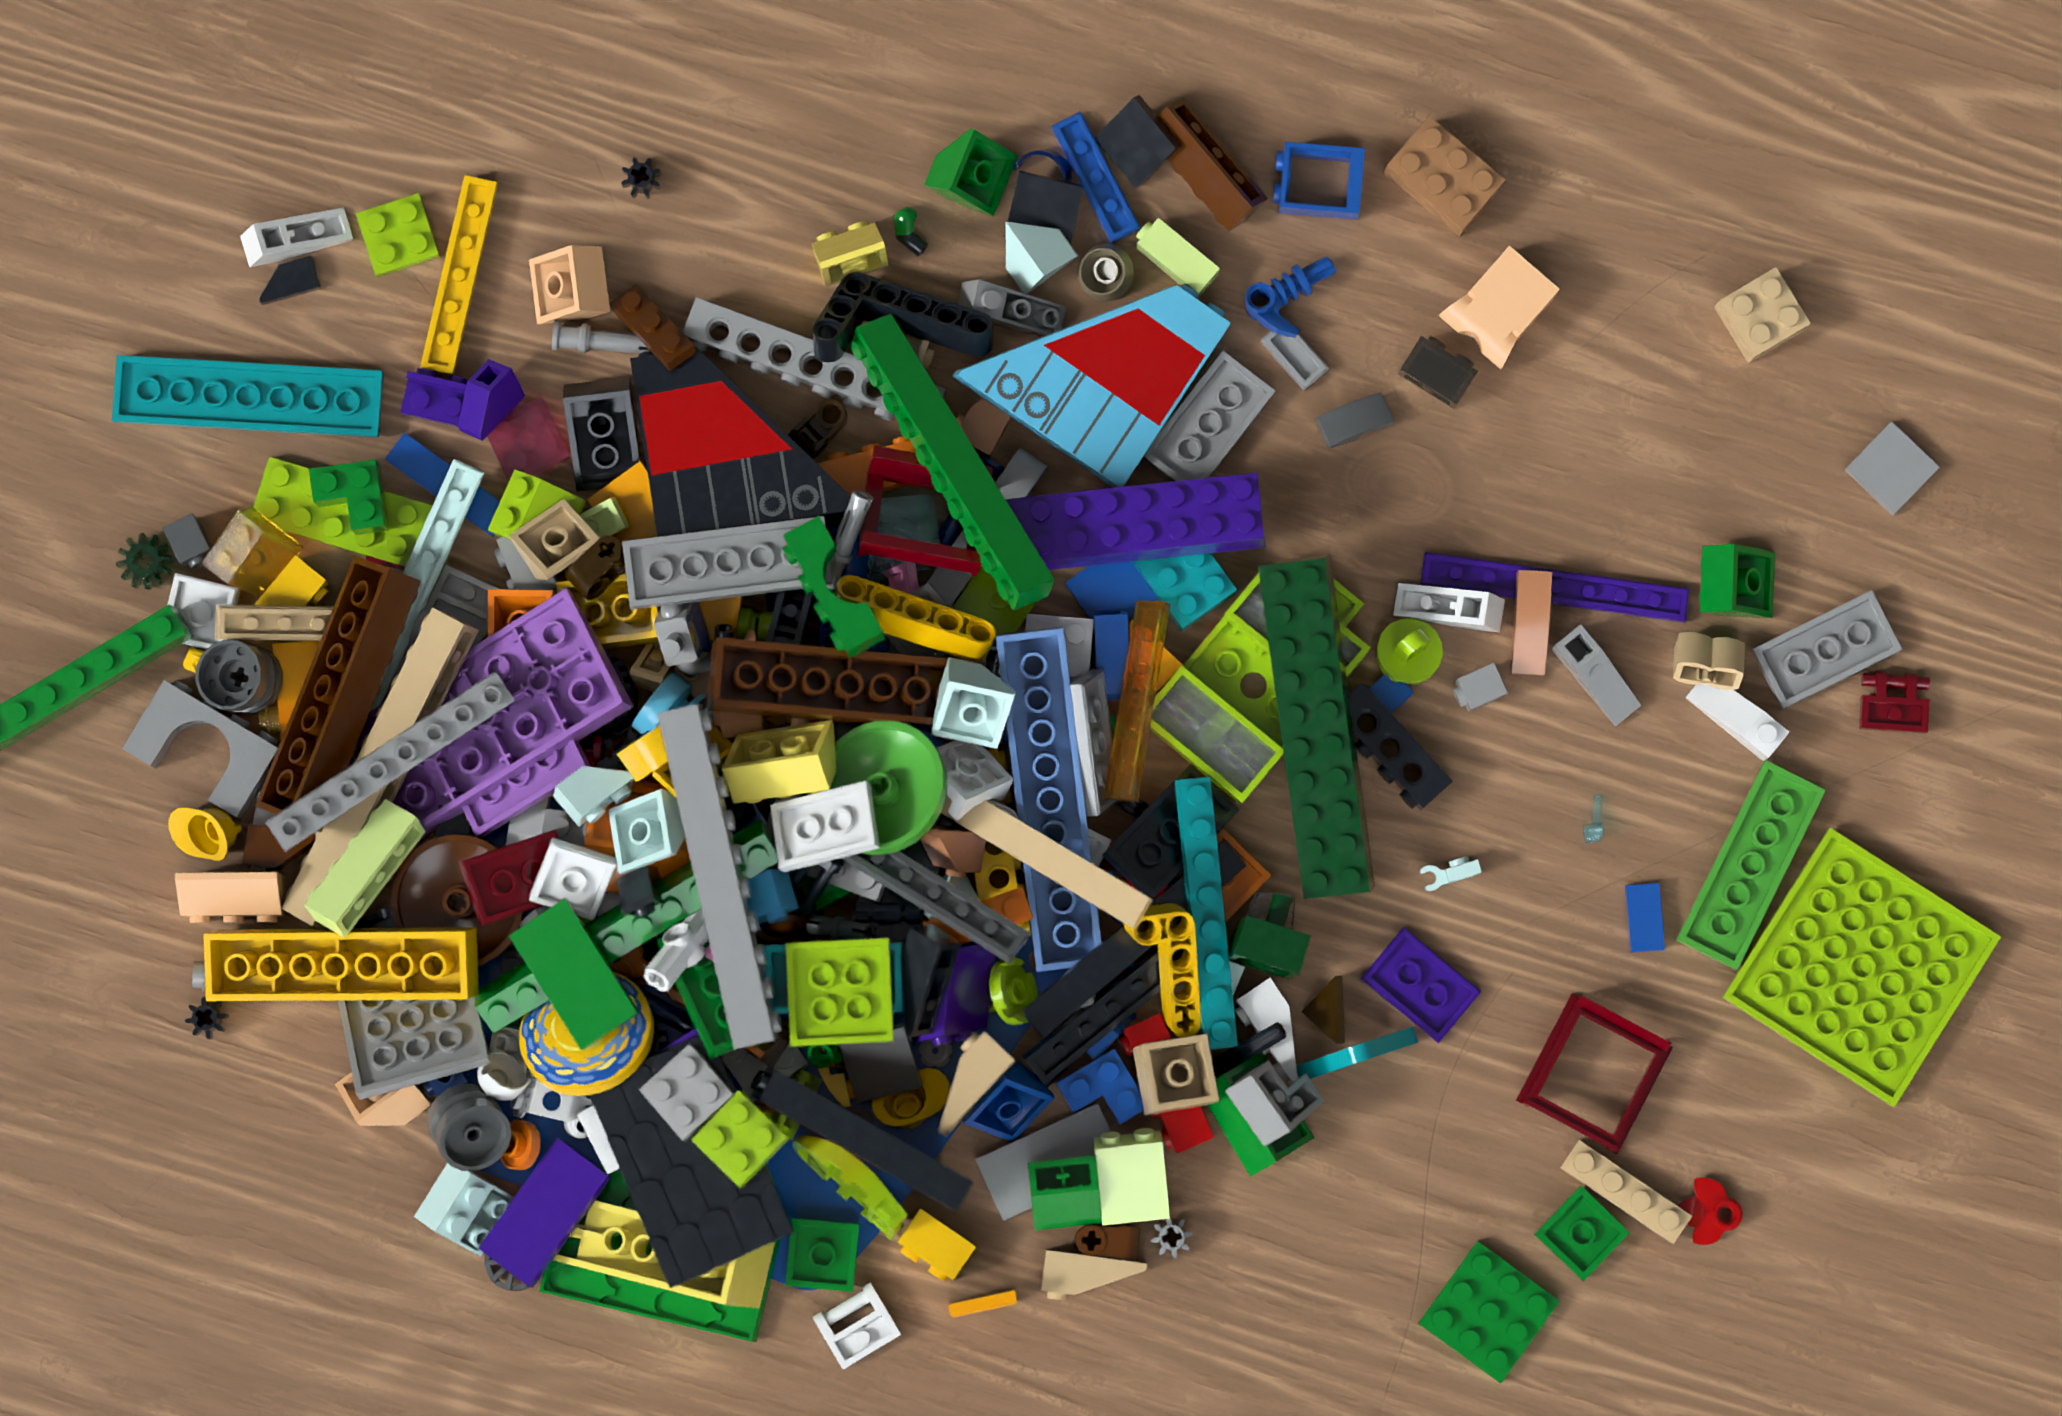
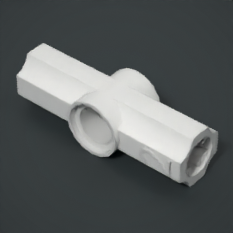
[644,908,709,991]

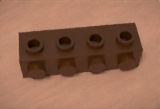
[1157,98,1268,231]

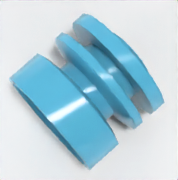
[632,672,714,735]

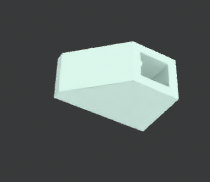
[553,766,634,827]

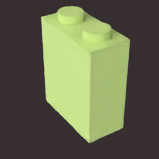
[1093,1128,1170,1225]

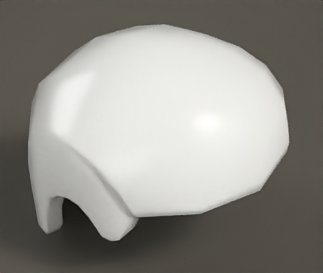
[477,1051,531,1101]

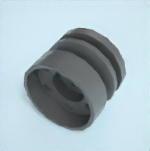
[195,640,283,714]

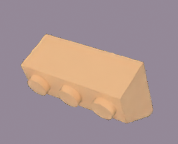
[175,872,287,924]

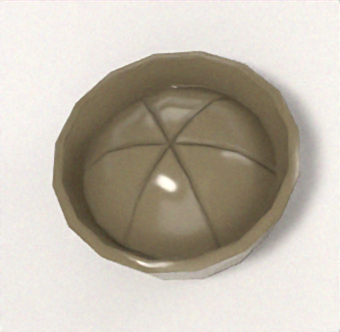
[1077,243,1134,301]

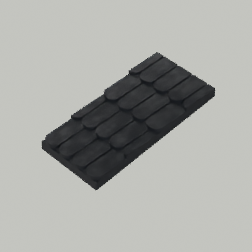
[590,1033,794,1289]

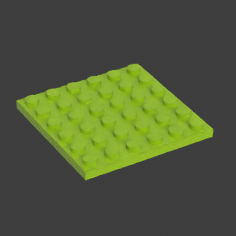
[1721,828,2001,1107]

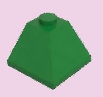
[924,128,1018,216]

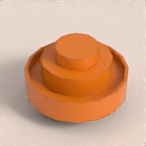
[500,1120,541,1170]

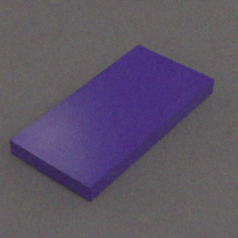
[479,1138,611,1288]

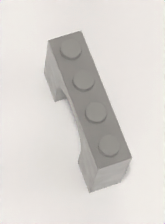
[122,679,279,820]

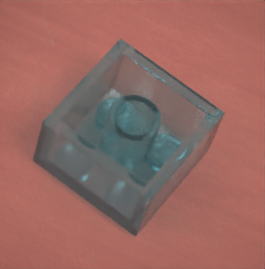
[868,494,940,575]

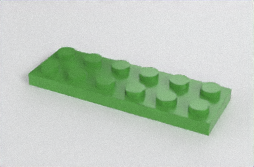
[1676,760,1826,970]

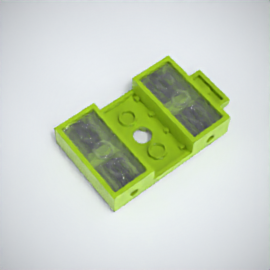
[1138,573,1371,805]

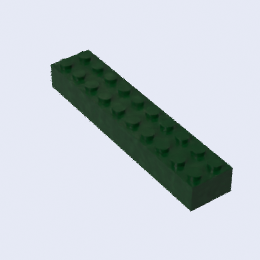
[1258,554,1375,899]

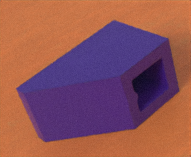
[458,359,526,441]

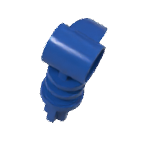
[1245,257,1336,338]

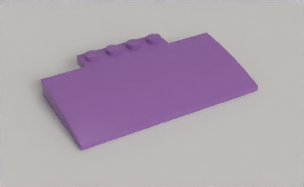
[356,588,634,839]

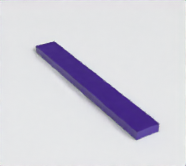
[1420,552,1690,623]

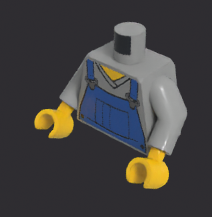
[654,602,712,675]

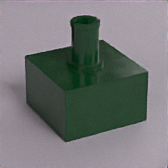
[1228,893,1311,980]

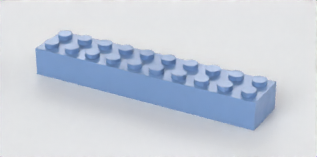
[996,626,1101,972]

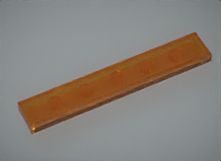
[1104,600,1170,802]

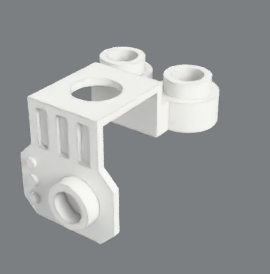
[510,1071,593,1139]

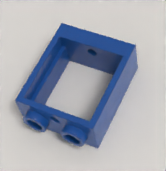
[1273,142,1365,220]

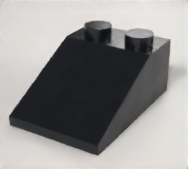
[563,377,640,491]

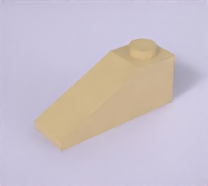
[1041,1250,1147,1301]

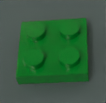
[1533,1186,1630,1282]
[785,1218,860,1292]

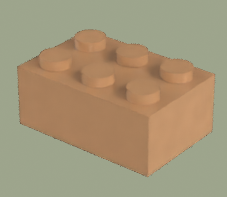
[1384,116,1505,237]

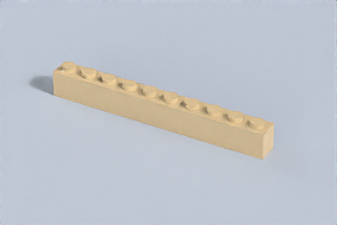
[282,607,479,929]

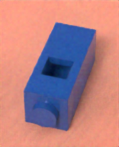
[1093,610,1131,700]

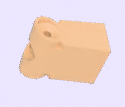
[1438,246,1560,369]

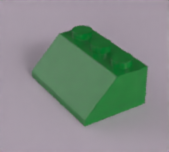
[1207,1052,1315,1177]

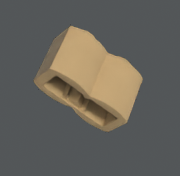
[1673,632,1745,690]

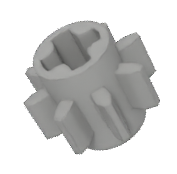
[1151,1218,1193,1258]

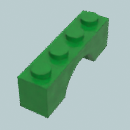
[781,516,885,659]

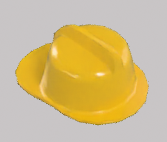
[168,807,242,861]
[872,1068,950,1129]

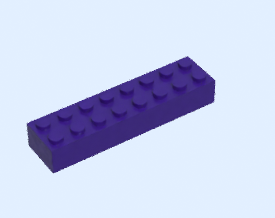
[1005,473,1266,570]

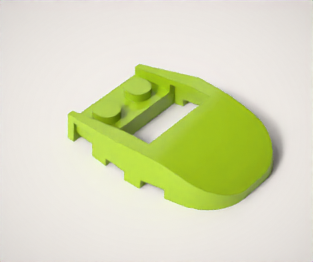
[792,1136,908,1241]

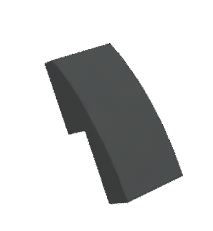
[1315,392,1394,449]

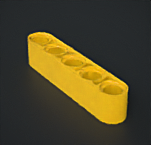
[834,575,996,662]

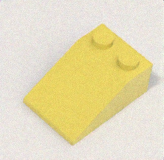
[812,221,888,287]

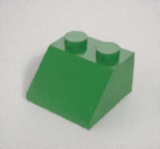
[1699,544,1775,619]

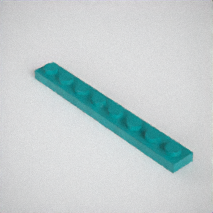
[1175,777,1238,1049]

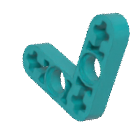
[1296,1027,1419,1079]

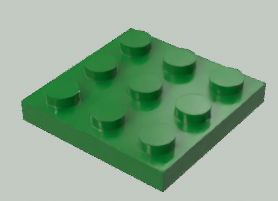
[1418,1241,1560,1384]

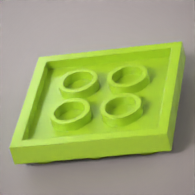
[786,938,894,1047]

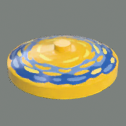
[519,972,654,1096]

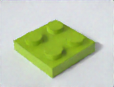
[355,193,440,278]
[692,1090,789,1189]

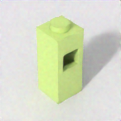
[1136,218,1220,299]

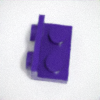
[400,368,468,427]

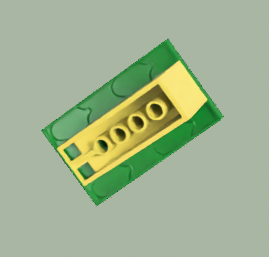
[539,1165,788,1342]

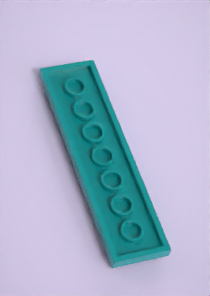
[112,355,384,438]

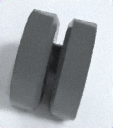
[426,1084,512,1171]

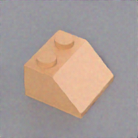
[529,245,610,325]

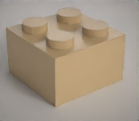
[1714,267,1811,364]
[1133,1034,1219,1115]

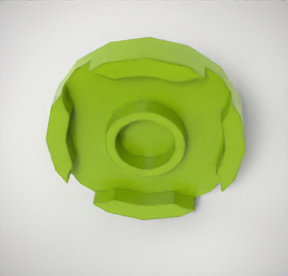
[1376,618,1443,685]
[989,957,1038,1026]

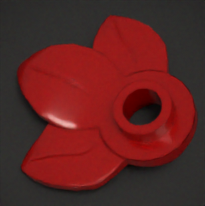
[1678,1177,1743,1245]

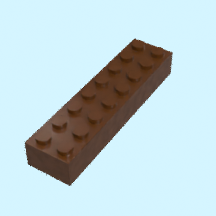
[255,556,421,833]
[707,637,986,731]

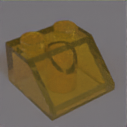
[201,506,303,598]

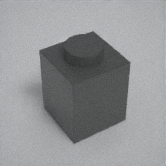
[162,513,215,569]

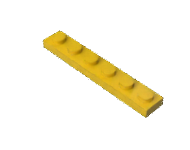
[420,175,498,376]

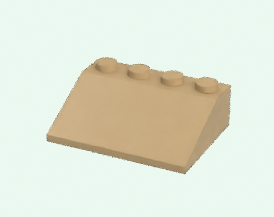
[938,1032,1015,1137]

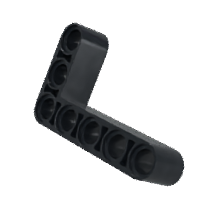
[813,272,993,363]

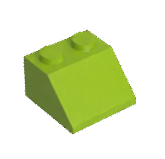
[488,469,586,540]

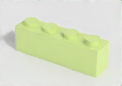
[304,799,426,938]

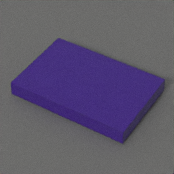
[1360,927,1482,1043]

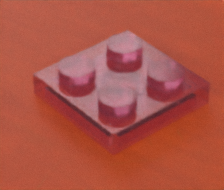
[487,397,571,482]

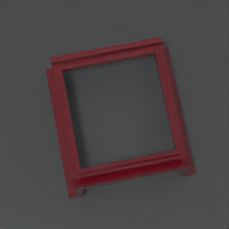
[856,445,993,576]
[1515,994,1673,1155]

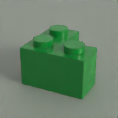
[309,459,389,535]

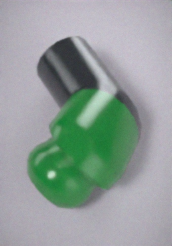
[894,207,928,257]

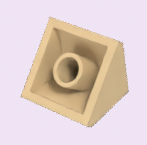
[509,499,599,580]

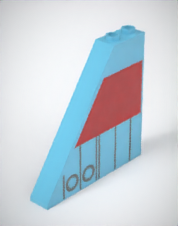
[952,284,1231,488]

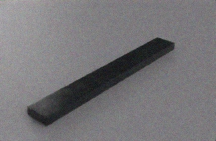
[1020,840,1246,1038]

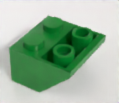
[1028,1155,1102,1231]

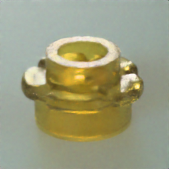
[259,705,281,736]

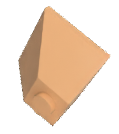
[335,1072,431,1126]

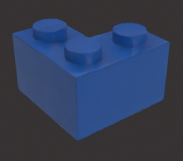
[1056,1049,1144,1125]

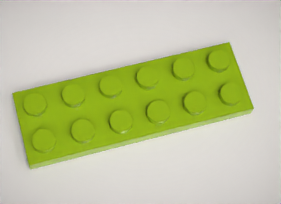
[249,457,449,577]

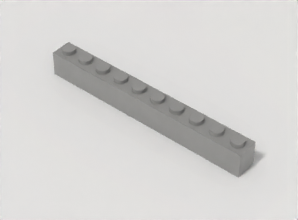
[657,704,782,1049]

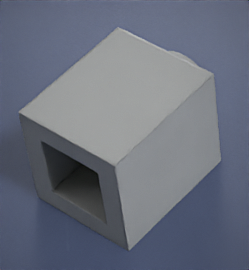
[1453,663,1508,712]

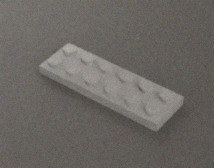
[622,516,833,610]

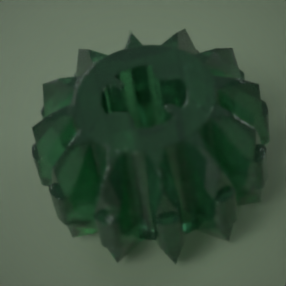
[116,533,175,590]

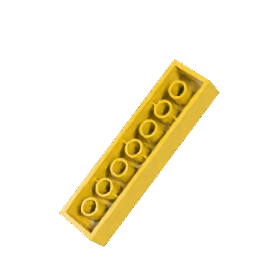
[204,927,479,1001]

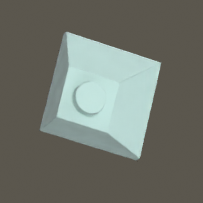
[931,658,1015,749]
[608,789,685,875]

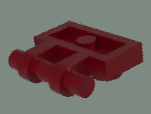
[1859,670,1930,734]

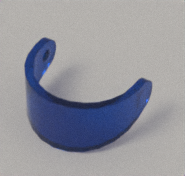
[1012,149,1072,182]

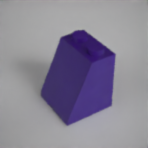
[917,944,995,1046]

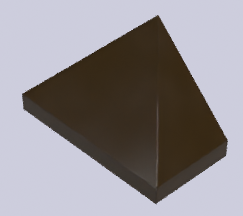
[1302,976,1345,1044]

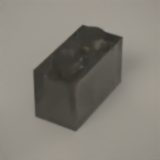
[1398,336,1478,409]

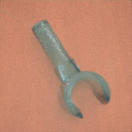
[1583,795,1604,843]

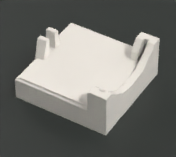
[937,740,1014,820]

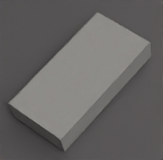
[1260,319,1329,391]

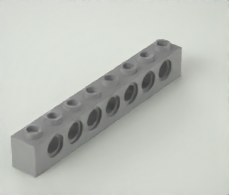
[682,297,946,421]
[266,672,515,851]

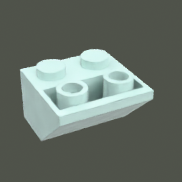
[414,1163,514,1256]

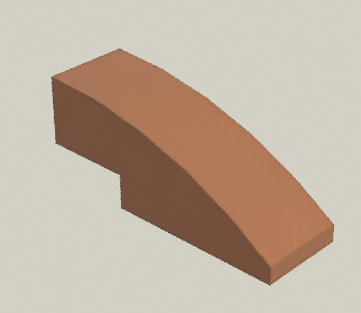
[1511,570,1552,676]

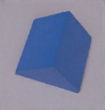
[962,1060,1055,1142]

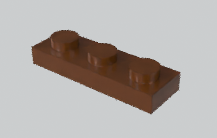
[610,285,696,371]

